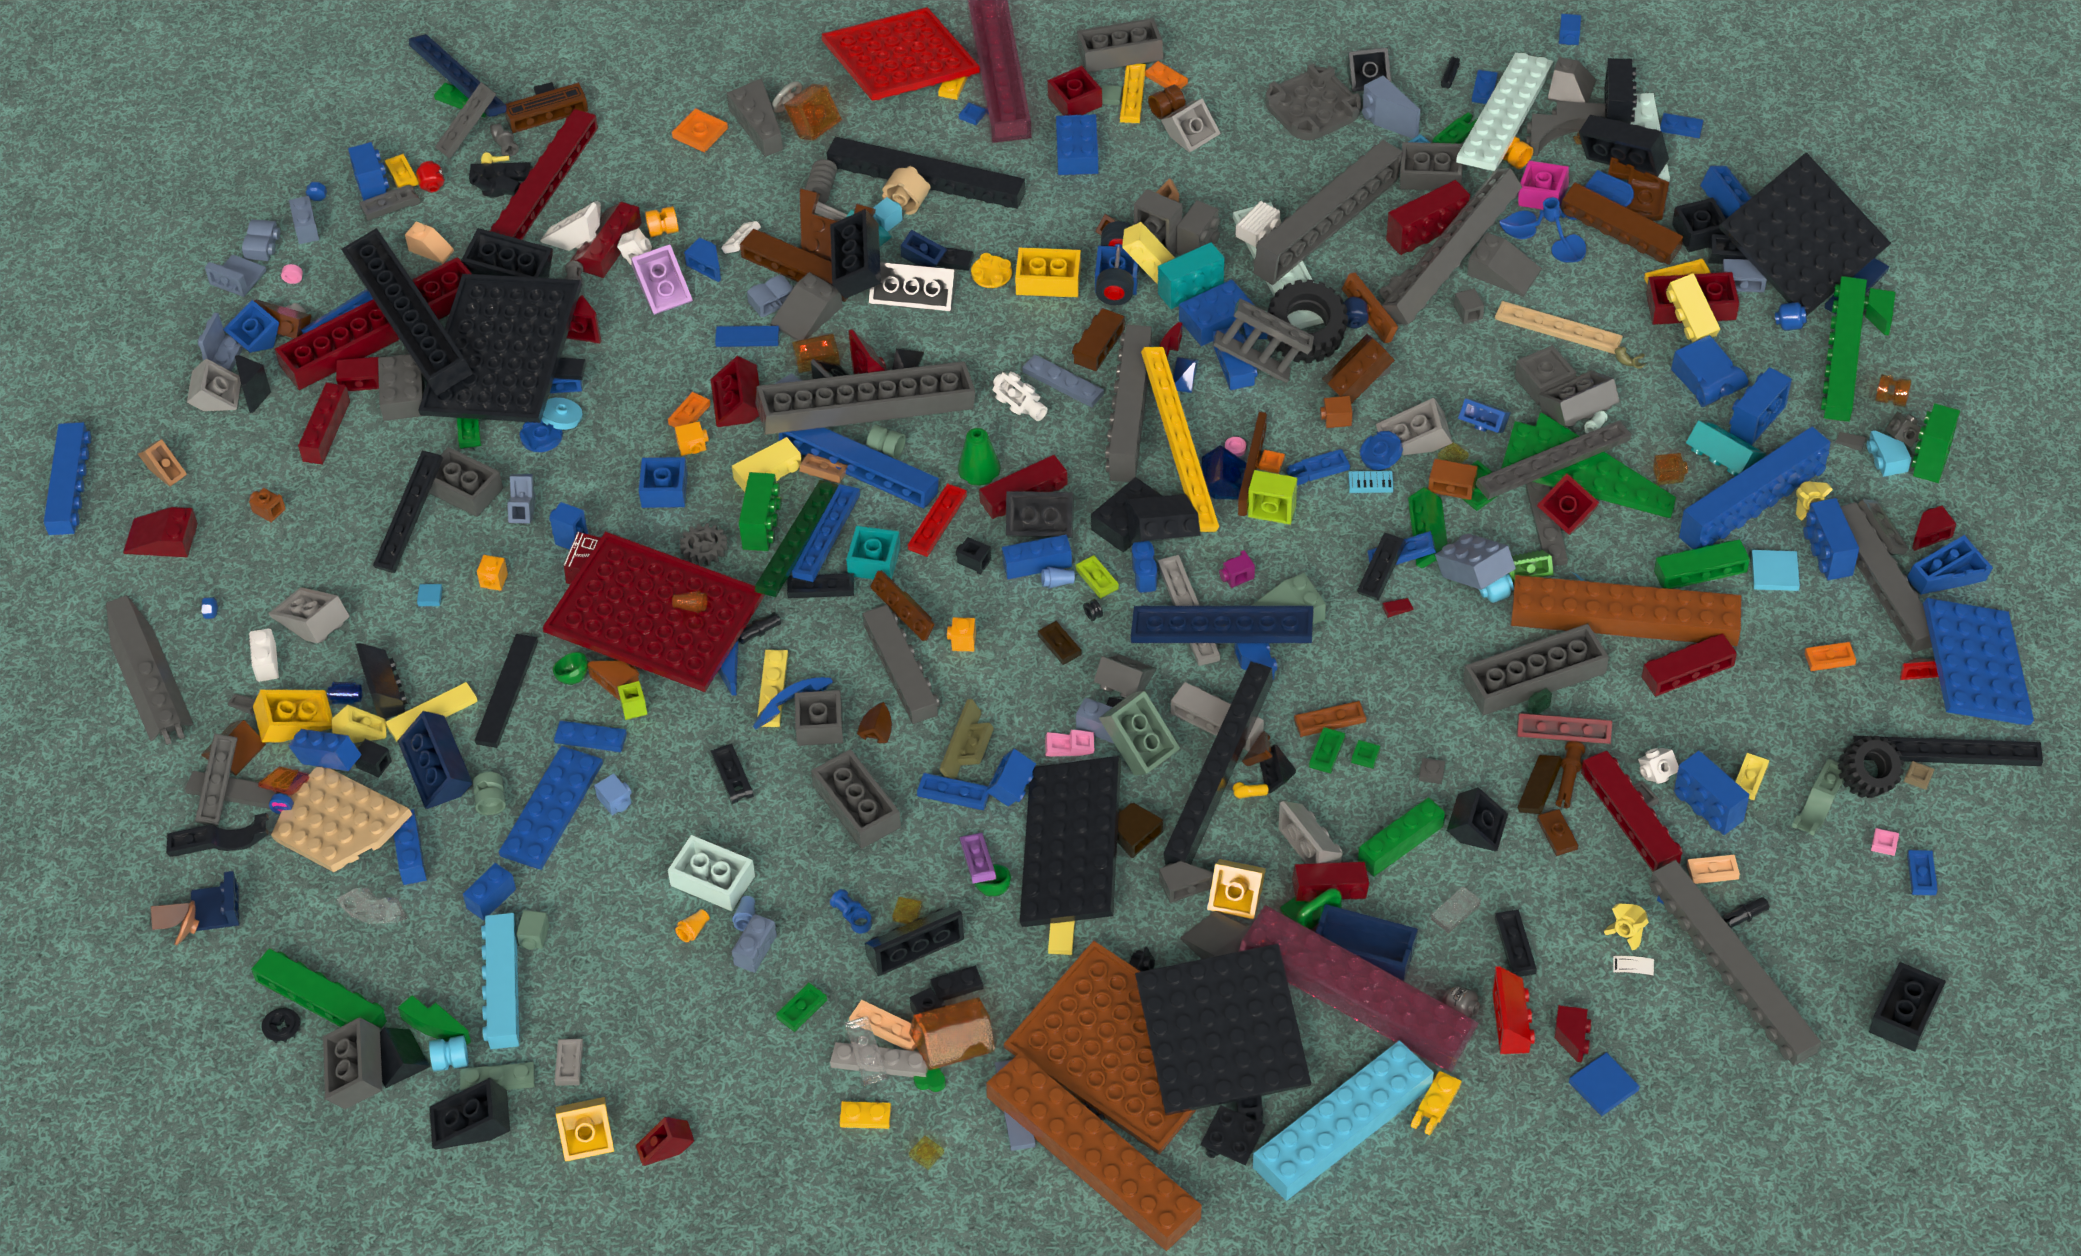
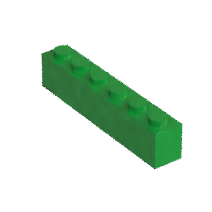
[251,948,387,1029]

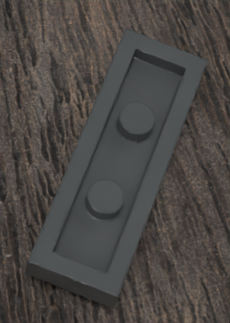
[1858,499,1909,555]

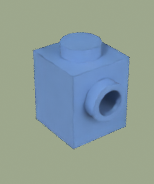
[594,774,632,815]

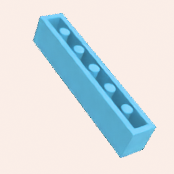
[481,913,519,1049]

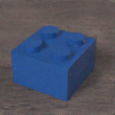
[348,142,389,201]
[639,457,688,508]

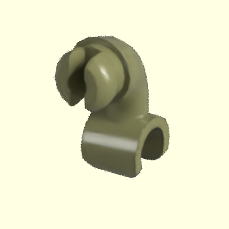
[1615,346,1647,369]

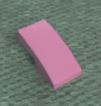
[1045,729,1094,757]

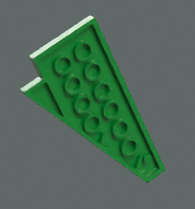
[1501,413,1676,518]

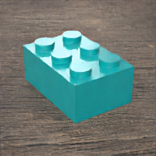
[1158,242,1224,309]

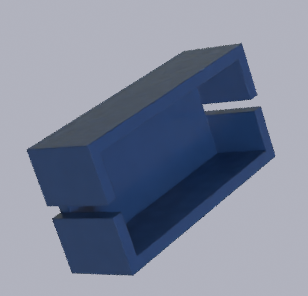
[1311,904,1418,983]

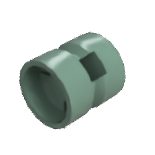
[866,425,906,460]
[473,772,506,816]

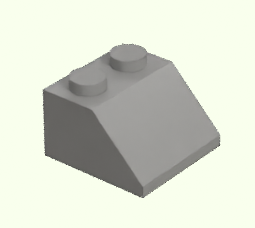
[1161,98,1221,153]
[187,358,241,411]

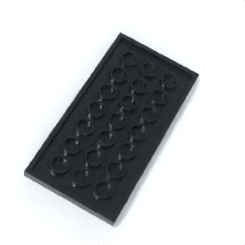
[1019,756,1121,927]

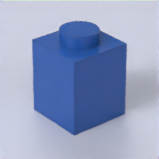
[1559,14,1581,45]

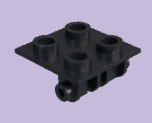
[1200,1105,1266,1166]

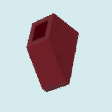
[1554,1005,1591,1063]

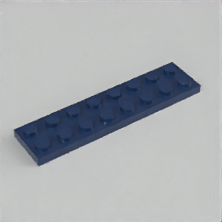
[1131,606,1314,643]

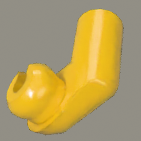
[1232,782,1268,799]

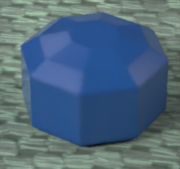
[306,182,327,201]
[202,597,218,619]

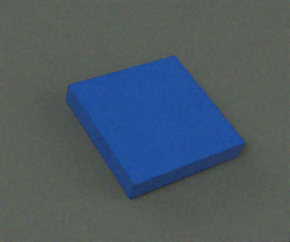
[1569,1052,1640,1116]

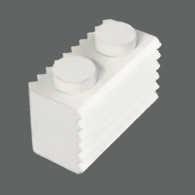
[1236,201,1281,247]
[249,628,279,682]

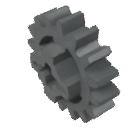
[680,523,728,566]

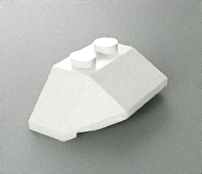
[540,200,601,251]

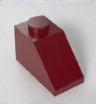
[1912,505,1956,551]
[636,1117,695,1166]

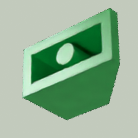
[1864,288,1896,336]

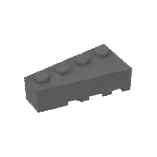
[727,78,783,157]

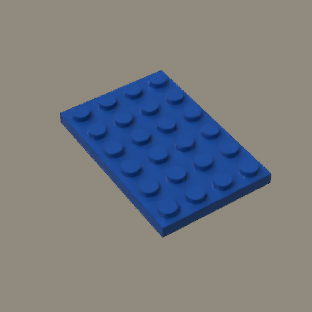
[1923,598,2034,725]

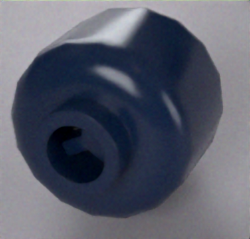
[1342,297,1369,329]

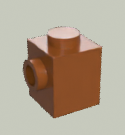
[1320,396,1352,428]

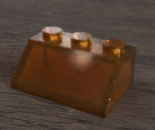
[909,997,995,1070]

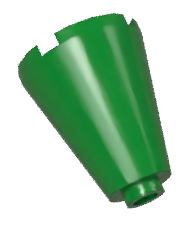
[958,428,1001,486]

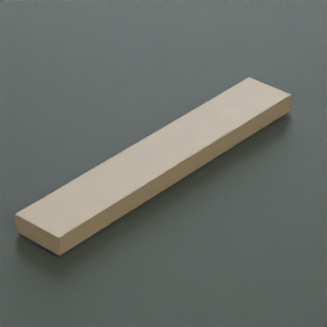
[1495,301,1623,354]

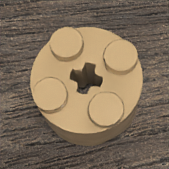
[882,166,930,215]

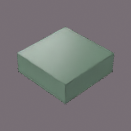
[1102,85,1122,105]

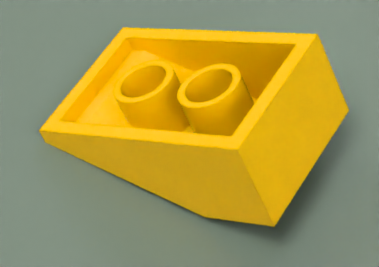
[253,690,333,742]

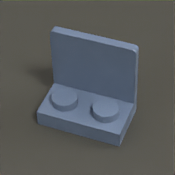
[205,255,266,297]
[198,312,244,371]

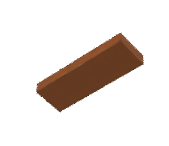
[1294,701,1366,737]

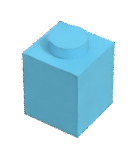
[873,197,903,232]

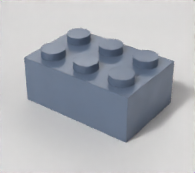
[1435,534,1516,590]

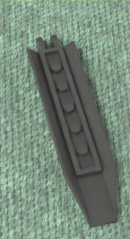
[106,595,194,745]

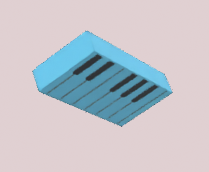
[1348,471,1393,493]

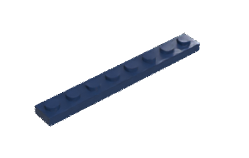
[409,34,506,117]

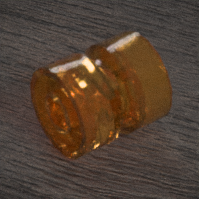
[1875,374,1912,407]

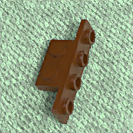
[870,570,934,641]

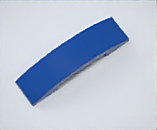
[753,677,833,730]

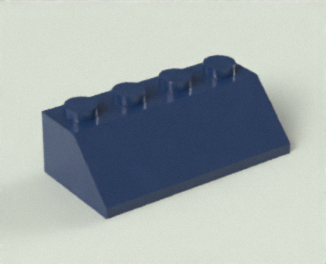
[398,711,473,809]

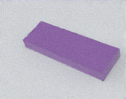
[960,833,996,883]

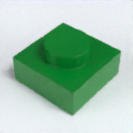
[1351,740,1381,769]

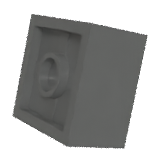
[1515,345,1576,405]

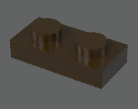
[1038,621,1082,665]

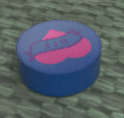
[269,794,294,814]

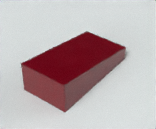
[1382,598,1413,618]

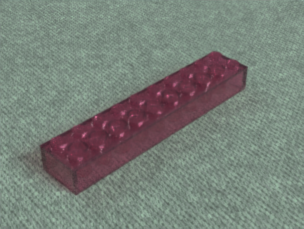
[967,0,1032,143]
[1239,905,1479,1072]

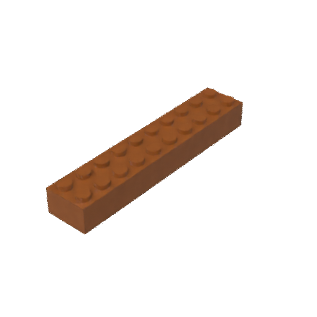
[1511,575,1741,646]
[986,1052,1202,1251]

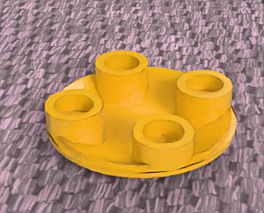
[971,253,1012,288]

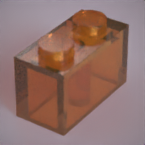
[792,334,840,373]

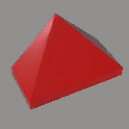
[1900,658,1939,680]

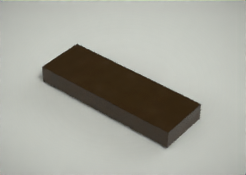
[1517,755,1562,814]

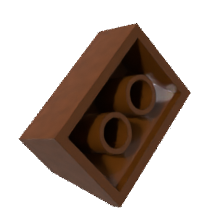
[1322,334,1395,404]

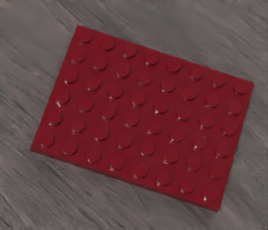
[543,531,765,692]

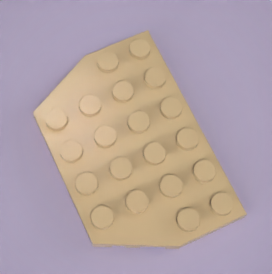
[271,767,412,872]

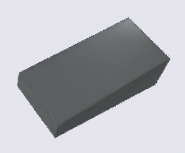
[1835,432,1866,451]
[227,694,256,715]
[1633,781,1659,808]

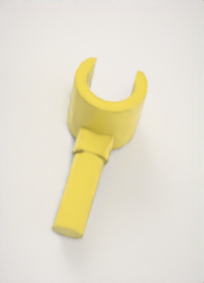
[481,153,509,164]

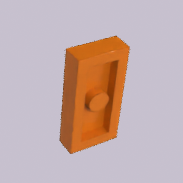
[1145,61,1188,89]
[668,392,710,427]
[1804,642,1856,671]

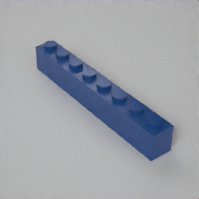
[779,427,939,509]

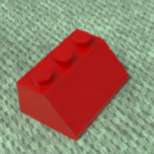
[1492,966,1535,1054]

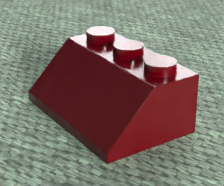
[710,355,760,427]

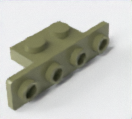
[940,699,994,780]

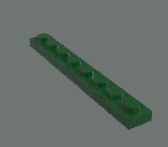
[755,480,839,597]

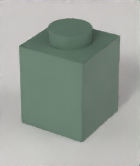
[516,910,550,950]

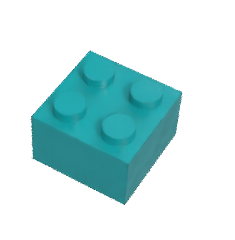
[846,526,901,580]

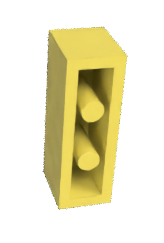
[1122,222,1175,284]
[1666,273,1720,343]
[732,437,801,492]

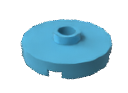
[542,397,583,430]

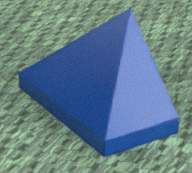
[1173,357,1198,393]

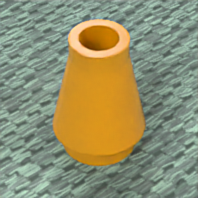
[675,909,710,942]

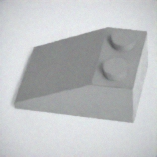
[1376,398,1452,455]
[269,587,350,643]

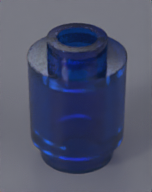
[327,682,362,705]

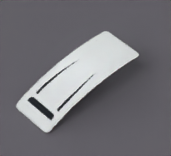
[1613,956,1654,975]

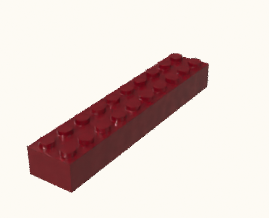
[275,257,472,390]

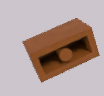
[1428,459,1478,500]

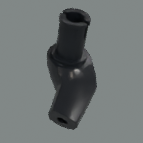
[470,173,520,198]

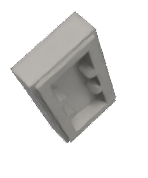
[555,1039,583,1086]

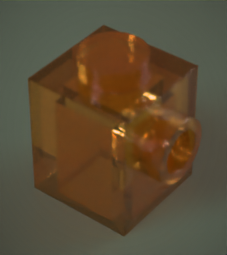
[1653,453,1688,485]

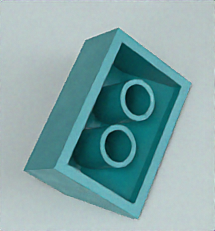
[1686,420,1766,476]

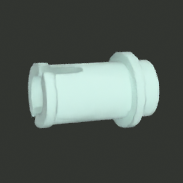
[1584,410,1608,433]

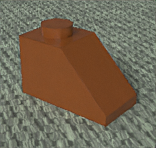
[587,660,639,701]

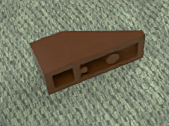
[254,299,311,338]

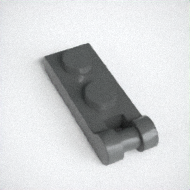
[359,185,420,221]

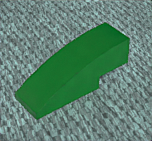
[398,995,471,1045]

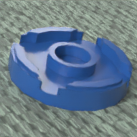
[519,420,563,452]
[1360,431,1403,470]

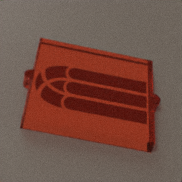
[258,766,310,795]

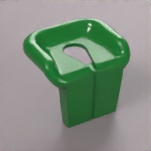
[1280,888,1342,939]

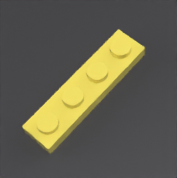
[757,650,788,727]

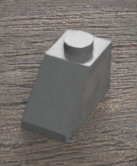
[1159,861,1213,903]

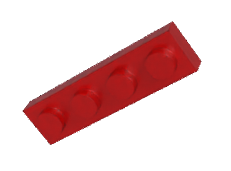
[908,483,967,557]

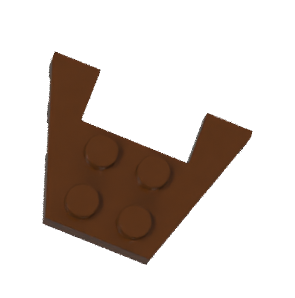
[1608,157,1669,221]
[800,189,876,261]

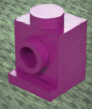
[1219,550,1255,588]

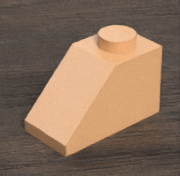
[405,221,454,264]

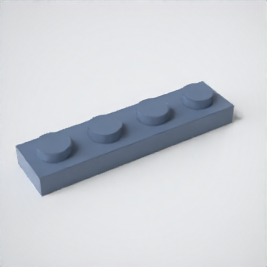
[1022,354,1104,407]

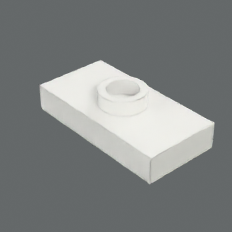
[721,221,761,254]

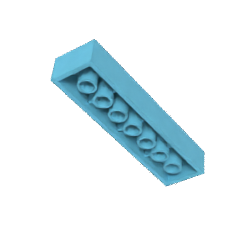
[1253,1040,1434,1201]

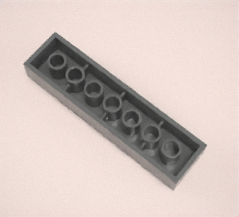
[1105,325,1152,482]

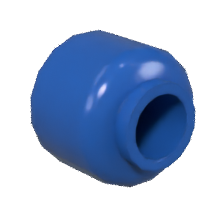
[1775,302,1807,331]

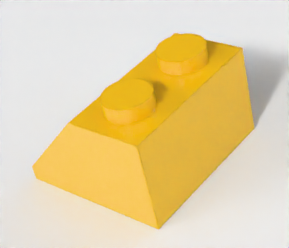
[1207,859,1266,919]
[556,1097,614,1161]

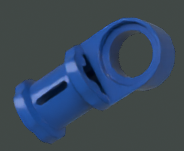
[830,889,872,934]

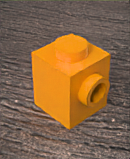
[674,421,709,456]
[477,555,508,591]
[947,617,976,652]

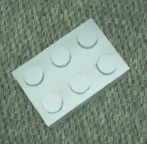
[668,835,755,911]

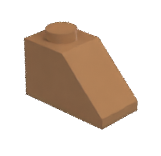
[138,439,187,487]

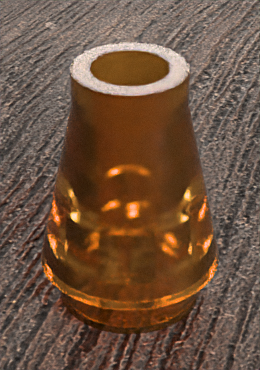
[672,590,707,613]

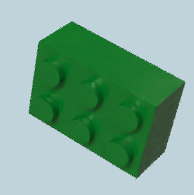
[1911,403,1960,484]
[739,472,782,551]

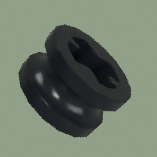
[1083,599,1103,621]

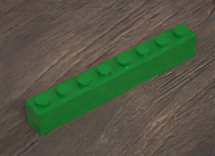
[1820,276,1867,422]

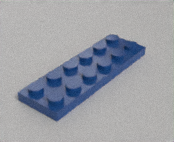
[499,746,603,870]

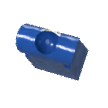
[1671,335,1748,407]

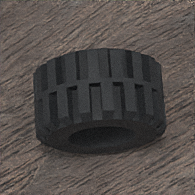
[1838,735,1904,798]

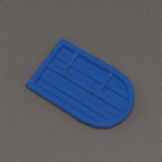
[1584,170,1634,207]

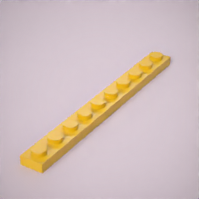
[1141,347,1219,532]

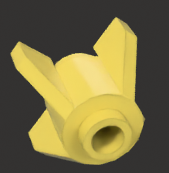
[1796,481,1833,521]
[1604,903,1649,950]

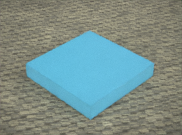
[1751,550,1800,591]

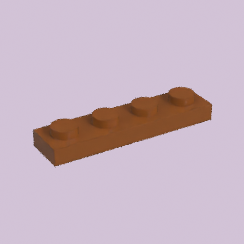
[1342,273,1398,343]

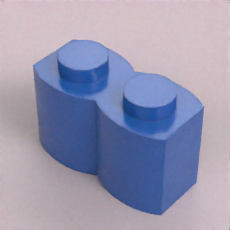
[1132,541,1157,593]

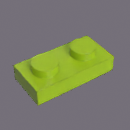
[1076,555,1119,599]

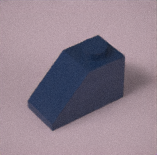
[901,230,947,267]

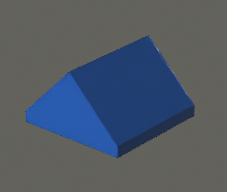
[223,300,279,353]

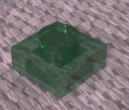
[1527,688,1552,714]

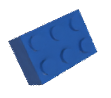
[1056,114,1098,175]
[1179,280,1255,346]
[1729,367,1792,445]
[1803,498,1859,581]
[1674,751,1750,835]

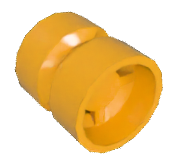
[1503,136,1534,170]
[645,206,679,237]

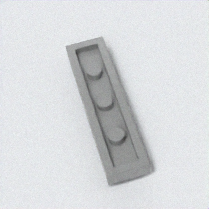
[830,1042,931,1077]

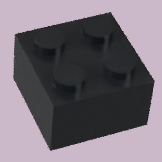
[1672,198,1726,253]

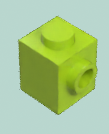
[617,681,647,720]

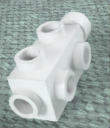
[992,371,1048,421]

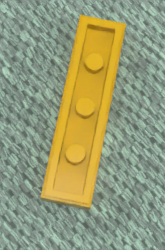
[1120,64,1146,123]

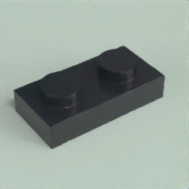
[930,965,984,1001]

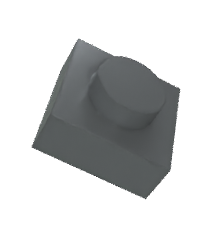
[1419,758,1445,784]

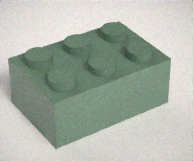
[1099,691,1180,776]

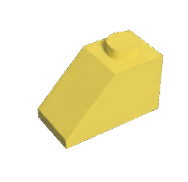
[332,705,386,743]

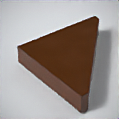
[1242,731,1272,766]

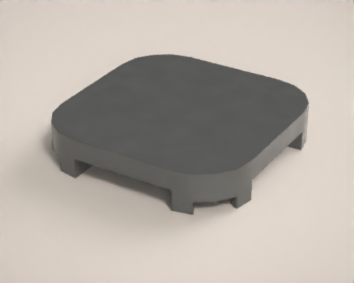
[1266,63,1361,140]

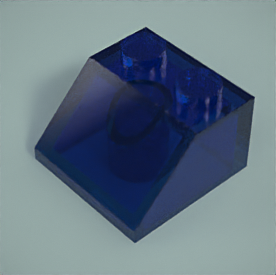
[1202,445,1247,500]

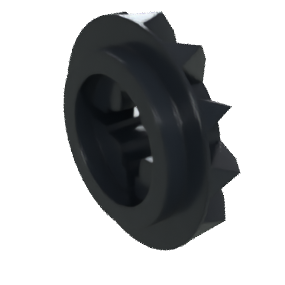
[262,1008,301,1043]

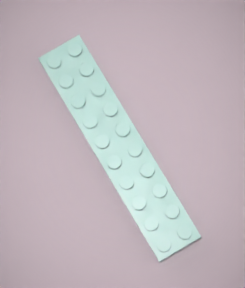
[1456,53,1554,171]

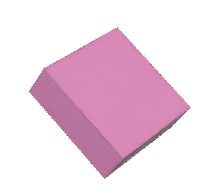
[1871,828,1899,856]

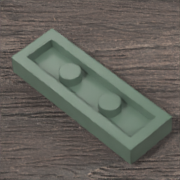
[460,1062,535,1091]

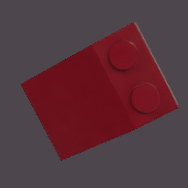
[848,329,887,374]
[123,507,198,558]

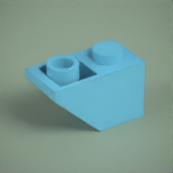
[1867,431,1911,477]

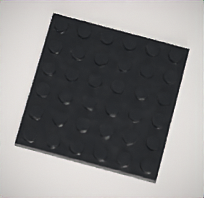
[1718,152,1891,316]
[1135,943,1311,1116]

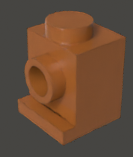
[249,488,286,523]

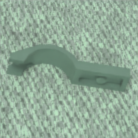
[1792,759,1844,836]

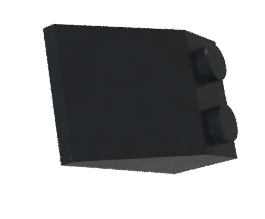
[429,1078,510,1150]

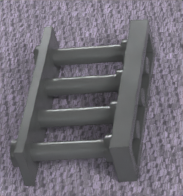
[1213,298,1314,383]

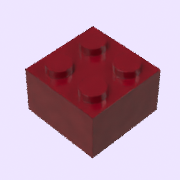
[1047,66,1102,116]

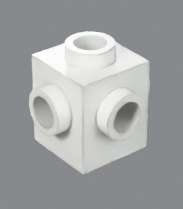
[617,228,652,265]
[1638,748,1679,784]

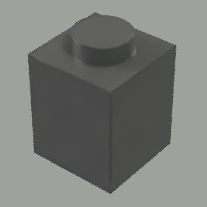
[1454,288,1484,324]

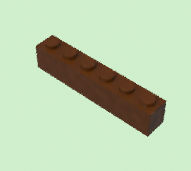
[1561,182,1683,265]
[740,229,848,302]

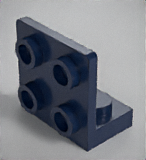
[191,871,239,931]

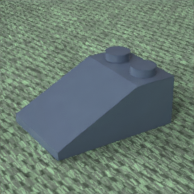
[1362,75,1420,139]

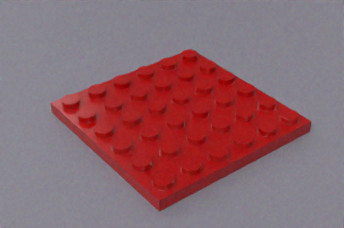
[822,7,980,101]

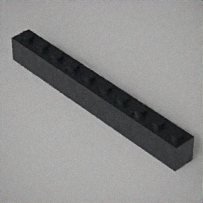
[827,136,1026,209]
[1163,661,1273,865]

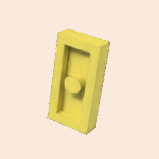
[1736,753,1769,800]

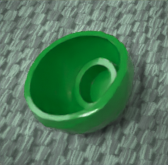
[553,652,588,685]
[974,864,1011,897]

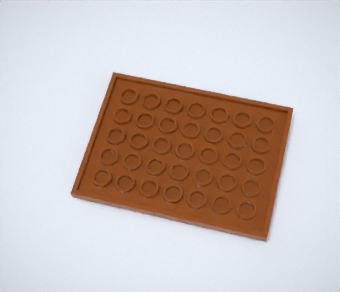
[1004,940,1197,1155]

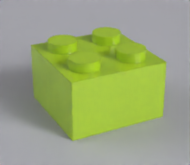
[1248,470,1297,525]

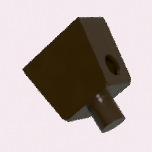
[1117,803,1163,858]

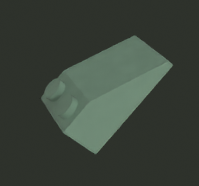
[1251,573,1326,624]

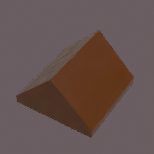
[201,720,266,776]

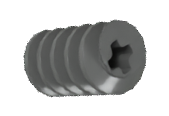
[805,159,838,204]

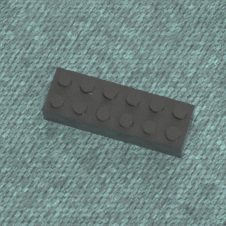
[1463,624,1609,716]

